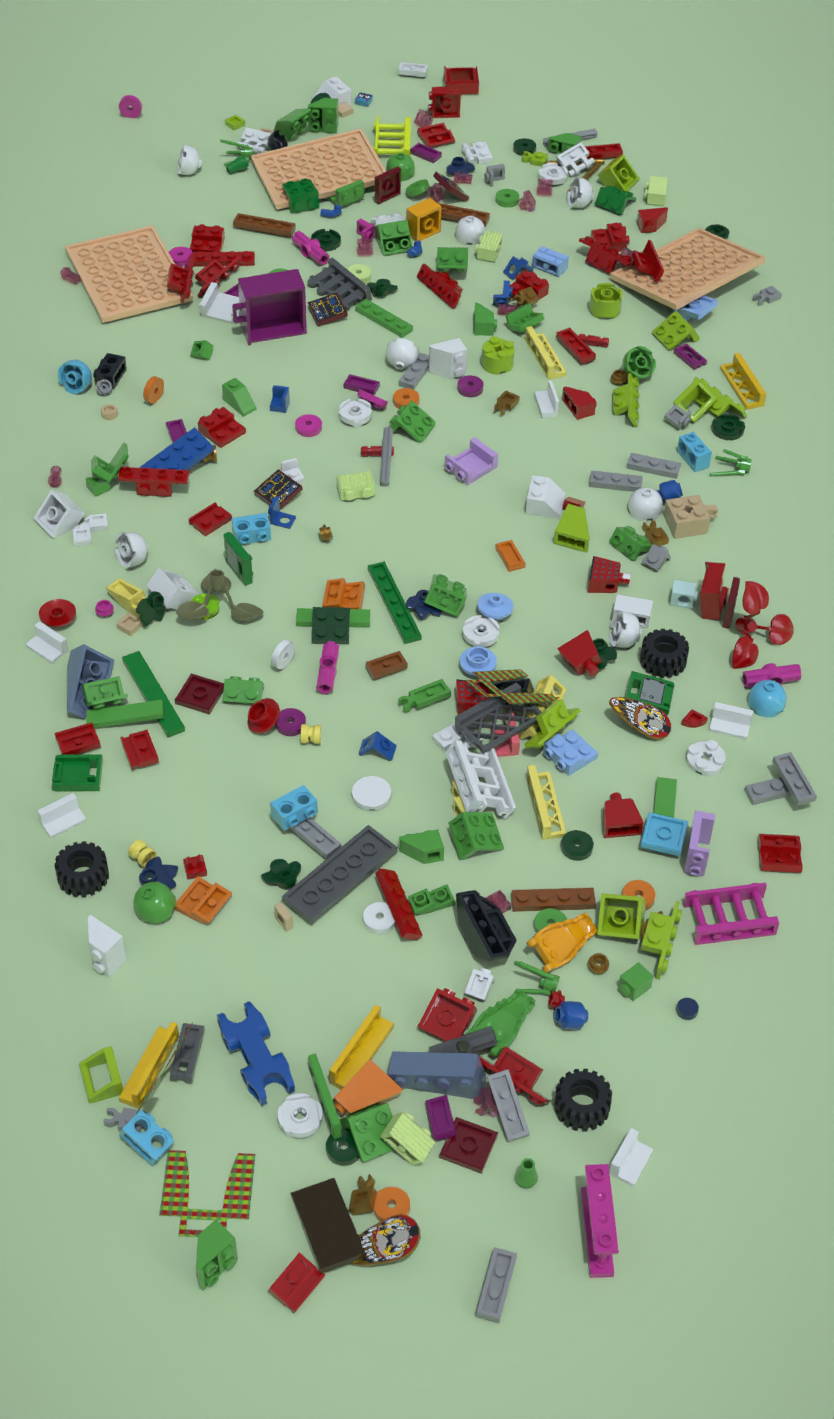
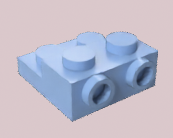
[673,295,718,321]
[543,729,598,776]

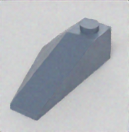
[67,644,114,720]

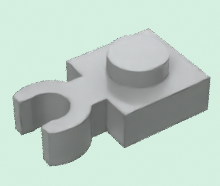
[752,286,782,306]
[103,1107,146,1133]

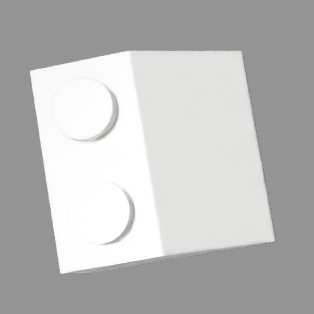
[313,77,352,105]
[428,338,467,379]
[526,475,565,519]
[34,489,85,538]
[147,568,201,610]
[88,915,126,977]

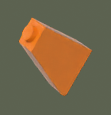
[333,1059,403,1117]

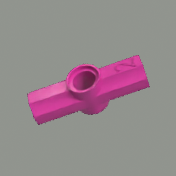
[292,231,330,266]
[316,641,339,694]
[742,663,802,687]

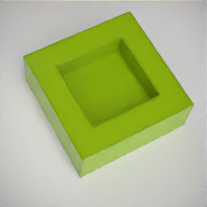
[225,115,245,131]

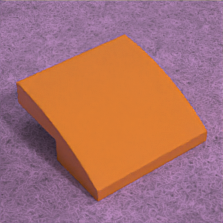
[322,578,365,609]
[174,876,233,924]

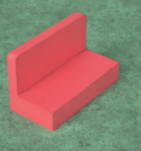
[490,713,520,757]

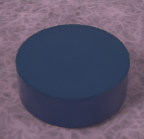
[676,998,699,1020]

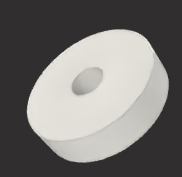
[271,639,296,670]
[363,902,396,934]

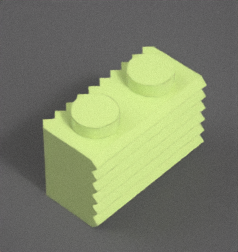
[644,176,668,206]
[475,230,503,262]
[337,471,375,501]
[380,1112,436,1166]

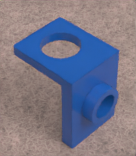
[503,256,534,280]
[268,496,296,529]
[359,731,397,761]

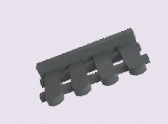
[307,257,372,311]

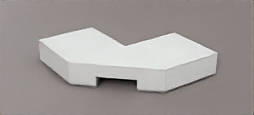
[72,513,108,546]

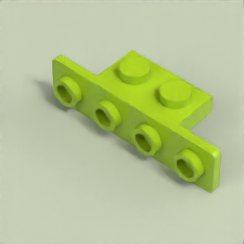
[613,373,640,427]
[693,377,747,418]
[524,699,581,749]
[641,901,682,979]

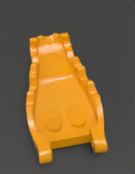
[526,912,598,973]

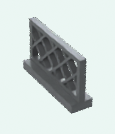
[455,683,541,754]

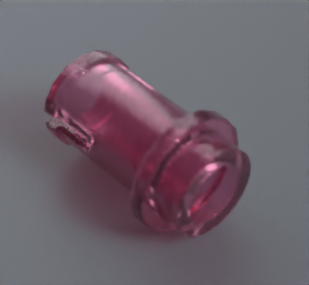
[454,171,473,184]
[60,267,80,285]
[498,303,518,314]
[48,466,62,487]

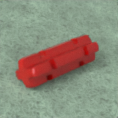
[578,334,609,347]
[361,446,394,456]

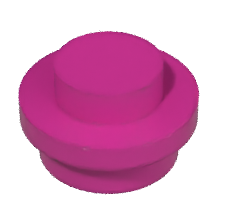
[95,600,114,617]

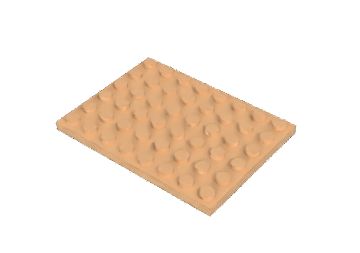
[251,129,386,210]
[65,225,193,323]
[610,228,765,310]

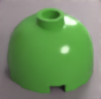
[386,153,415,181]
[622,346,656,380]
[133,882,177,925]

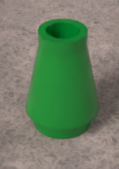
[226,156,249,174]

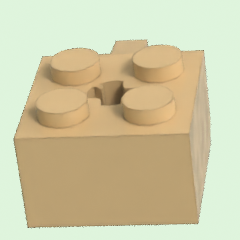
[664,495,718,539]

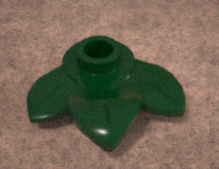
[367,279,398,297]
[136,591,165,627]
[593,638,617,670]
[261,859,301,889]

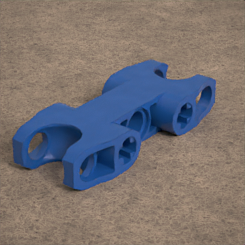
[217,1001,295,1106]

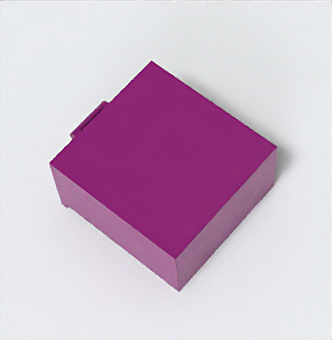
[232,269,307,346]

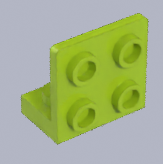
[652,311,700,351]

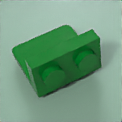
[282,178,319,213]
[595,185,636,214]

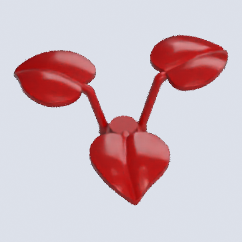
[732,581,794,669]

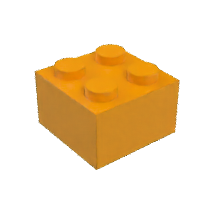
[406,198,441,241]

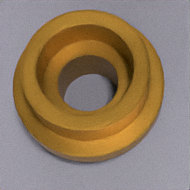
[611,370,627,385]
[319,524,333,542]
[588,953,609,974]

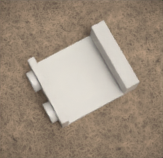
[199,282,240,325]

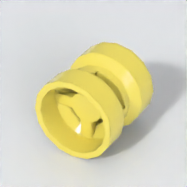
[301,724,321,744]
[128,839,157,867]

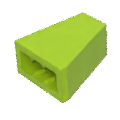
[554,504,590,553]

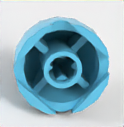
[58,360,92,394]
[747,680,787,717]

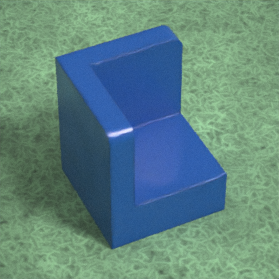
[270,385,290,413]

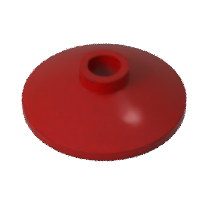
[39,599,76,627]

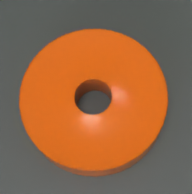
[143,376,164,404]
[393,388,419,409]
[622,880,656,911]
[373,1187,410,1221]

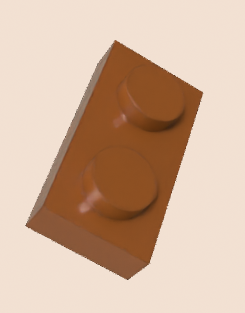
[366,651,408,680]

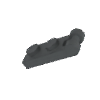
[170,1023,205,1083]

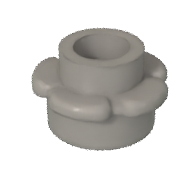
[96,379,112,395]

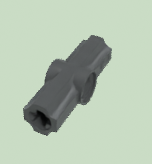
[429,1026,498,1053]

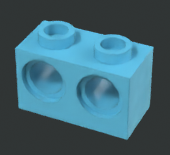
[677,432,712,472]
[232,513,271,545]
[270,785,318,831]
[119,1110,174,1166]

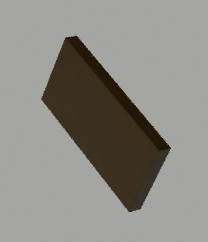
[291,1178,366,1273]

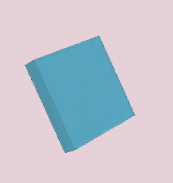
[640,812,688,856]

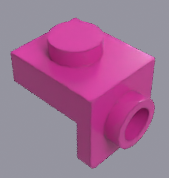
[357,218,374,244]

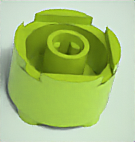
[590,283,623,318]
[481,336,515,375]

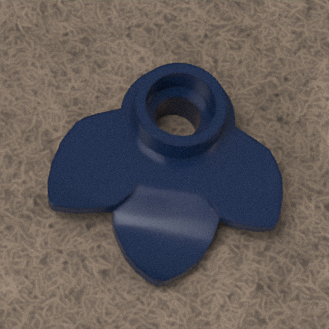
[446,157,475,179]
[406,590,442,620]
[139,856,178,889]

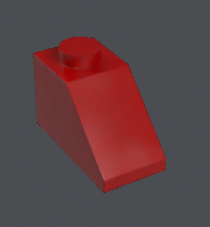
[637,207,668,233]
[562,387,597,420]

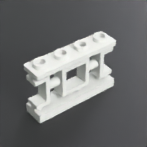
[445,740,516,819]

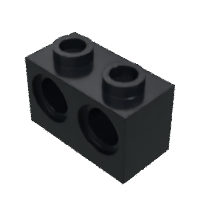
[93,353,127,389]

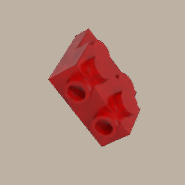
[428,87,461,118]
[591,223,630,252]
[190,224,225,252]
[510,270,549,305]
[198,407,246,448]
[417,988,477,1044]

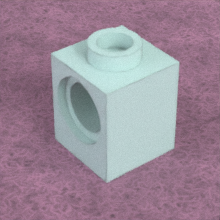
[670,580,698,609]

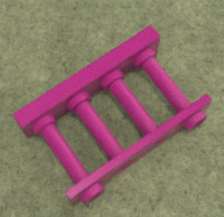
[683,882,779,945]
[581,1164,619,1278]

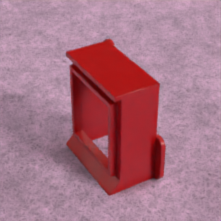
[443,66,479,94]
[700,562,729,620]

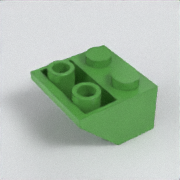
[308,98,339,133]
[274,108,311,141]
[374,220,413,256]
[196,1219,238,1291]

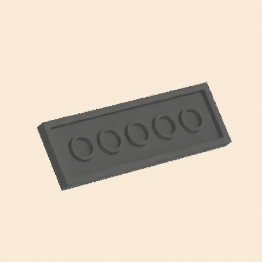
[282,825,398,925]

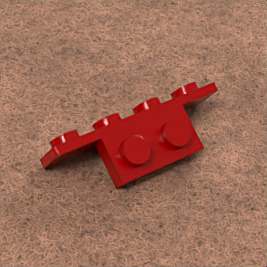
[579,236,635,274]
[631,240,664,282]
[166,253,195,303]
[195,256,241,298]
[417,264,463,308]
[118,467,190,497]
[474,1046,551,1105]

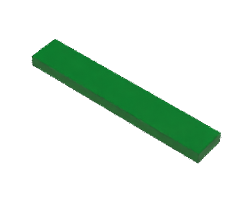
[368,561,422,644]
[122,651,185,738]

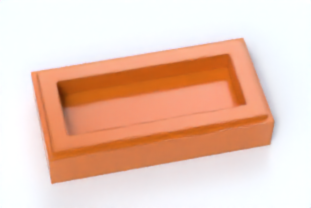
[495,540,526,572]

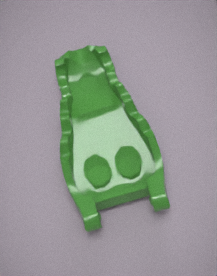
[466,989,536,1057]

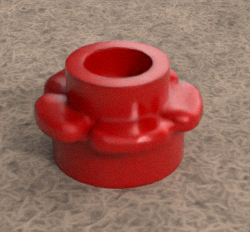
[548,990,565,1011]

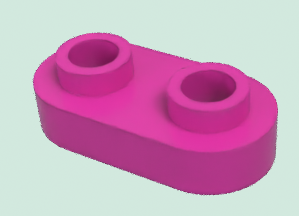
[357,389,388,409]

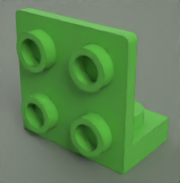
[437,247,468,271]
[424,574,467,617]
[448,812,504,859]
[340,1103,394,1162]

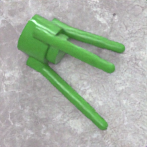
[220,139,253,166]
[710,449,752,476]
[514,961,560,996]

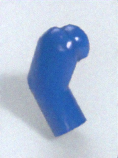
[320,205,342,218]
[407,240,423,257]

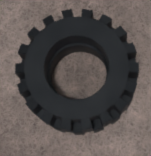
[640,628,689,678]
[54,841,109,898]
[554,1068,612,1132]

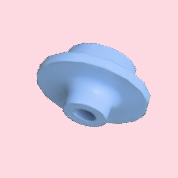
[477,593,513,621]
[460,646,497,676]

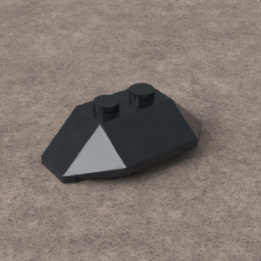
[456,890,517,961]

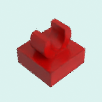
[183,854,207,880]

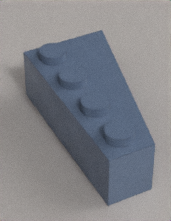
[387,1051,487,1101]

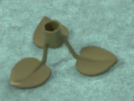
[176,569,264,621]

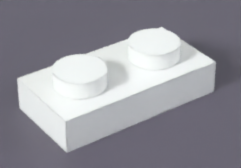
[398,62,428,77]

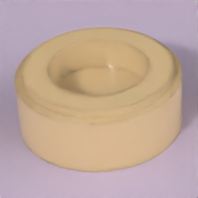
[101,404,118,420]

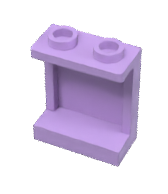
[444,437,498,485]
[684,810,715,876]

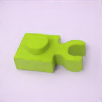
[521,151,548,167]

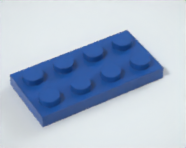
[140,427,215,470]

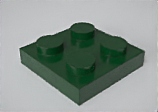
[312,607,350,644]

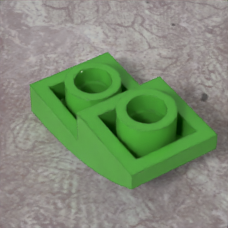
[408,884,456,914]

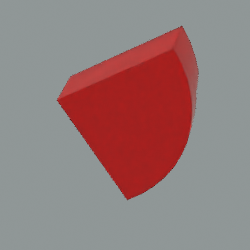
[681,709,708,728]

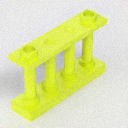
[372,116,411,156]

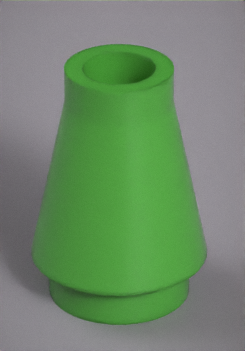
[515,1158,538,1188]

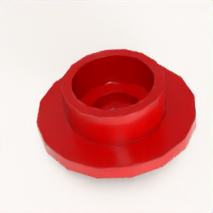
[247,698,280,734]

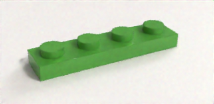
[355,299,413,338]

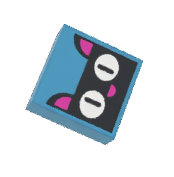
[355,92,373,107]

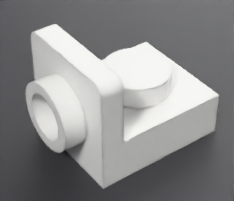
[281,458,305,484]
[464,967,495,1001]

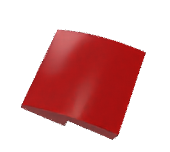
[417,123,455,148]
[759,834,803,873]

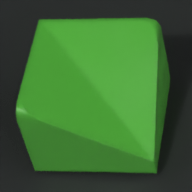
[190,340,213,360]
[85,477,110,496]

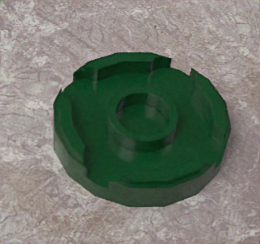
[311,229,341,251]
[711,414,745,440]

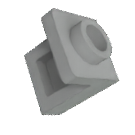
[484,164,505,187]
[664,404,692,430]
[642,544,671,572]

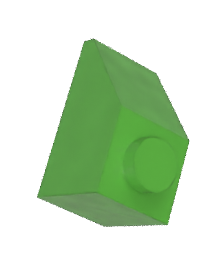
[474,303,497,336]
[222,378,257,417]

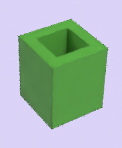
[618,962,653,1001]

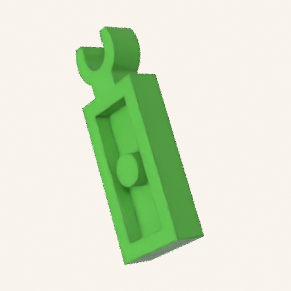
[398,679,451,712]

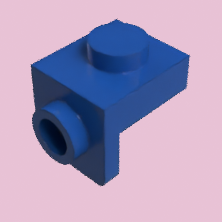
[493,281,513,306]

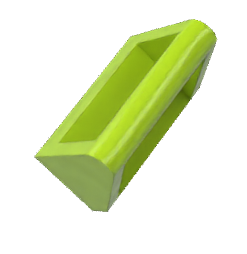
[673,379,717,423]
[79,1046,123,1103]

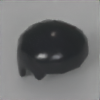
[267,130,288,151]

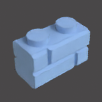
[532,246,569,277]

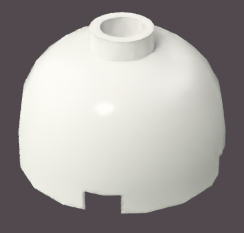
[177,144,202,176]
[567,177,594,208]
[455,216,485,245]
[386,338,420,370]
[628,488,663,522]
[115,532,148,568]
[609,611,642,648]

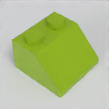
[598,154,640,191]
[597,893,646,939]

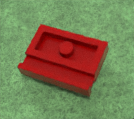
[188,502,232,537]
[54,722,101,755]
[120,729,159,770]
[267,1252,325,1314]

